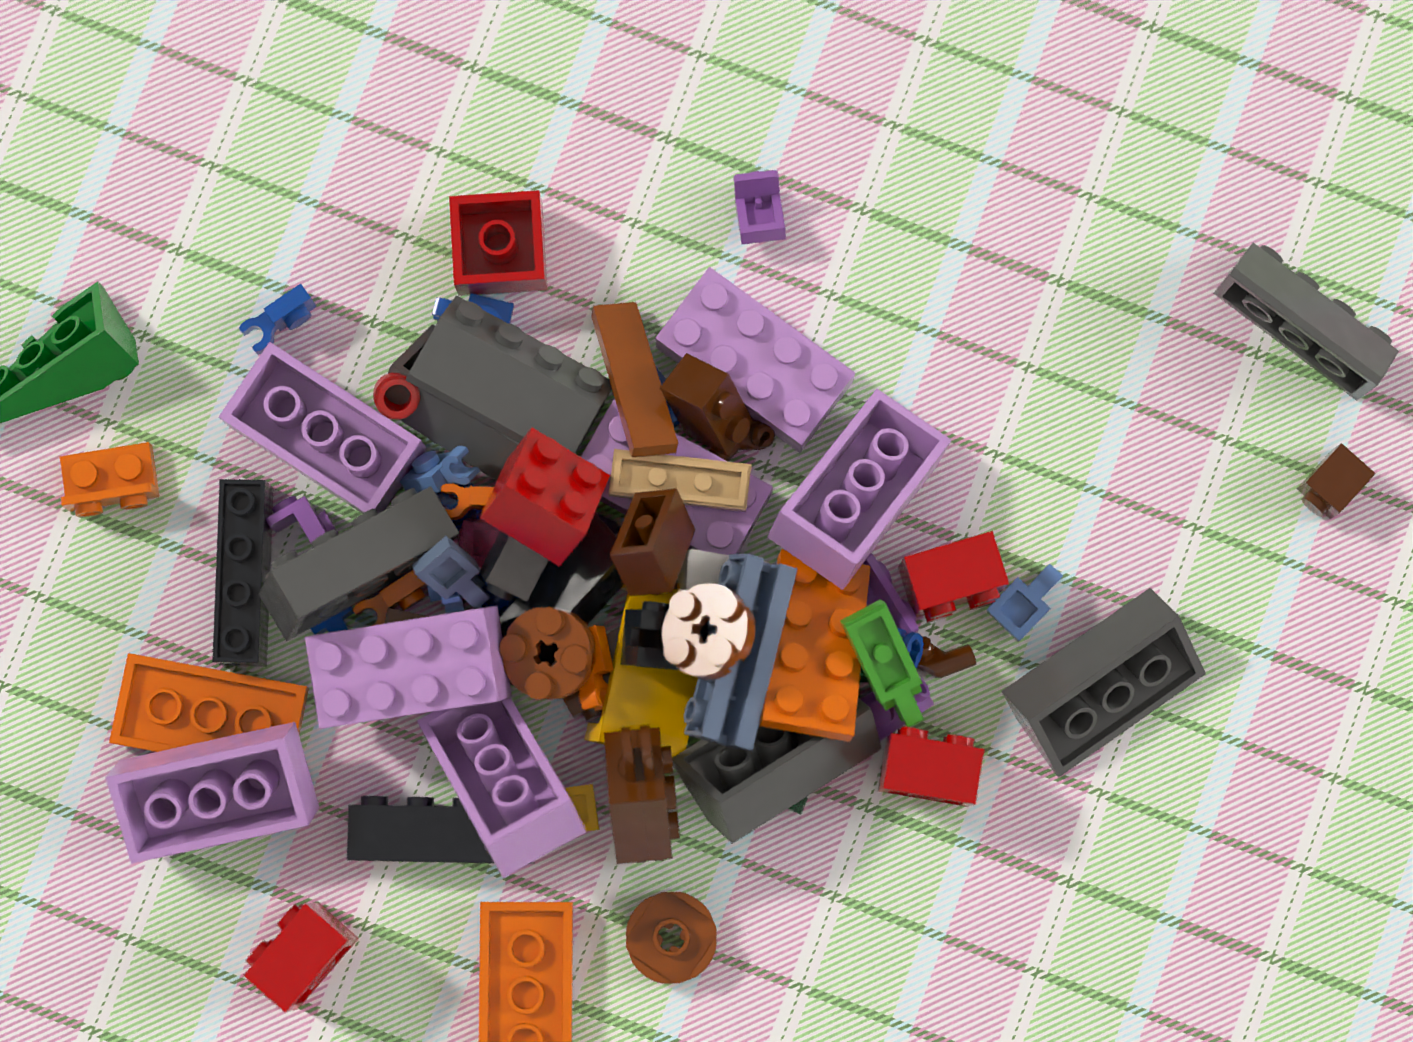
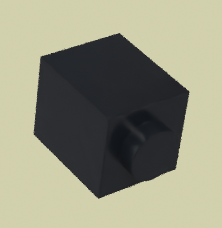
[479,531,548,601]

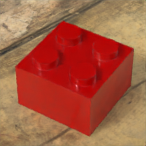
[449,190,548,296]
[480,427,610,566]
[898,531,1009,623]
[878,726,984,807]
[243,902,359,1013]

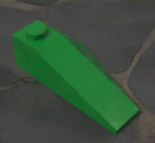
[0,281,139,423]

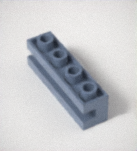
[684,553,797,750]

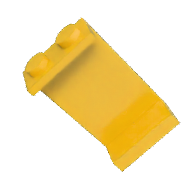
[584,583,698,758]

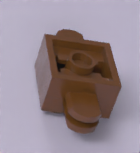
[604,725,680,864]

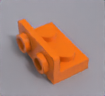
[59,442,160,517]

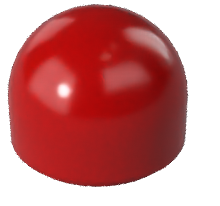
[373,373,420,420]

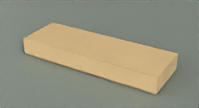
[609,449,752,512]

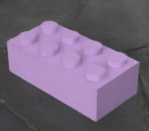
[655,266,855,453]
[219,342,426,514]
[768,389,952,590]
[581,399,773,555]
[305,606,512,729]
[417,698,586,878]
[105,722,319,864]

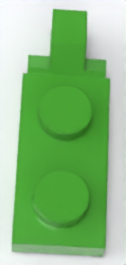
[840,599,924,727]

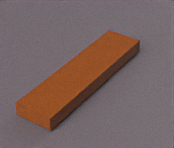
[591,302,678,458]

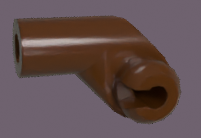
[709,421,775,462]
[917,636,977,678]

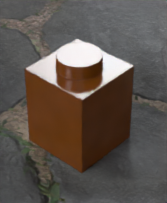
[1297,443,1376,519]

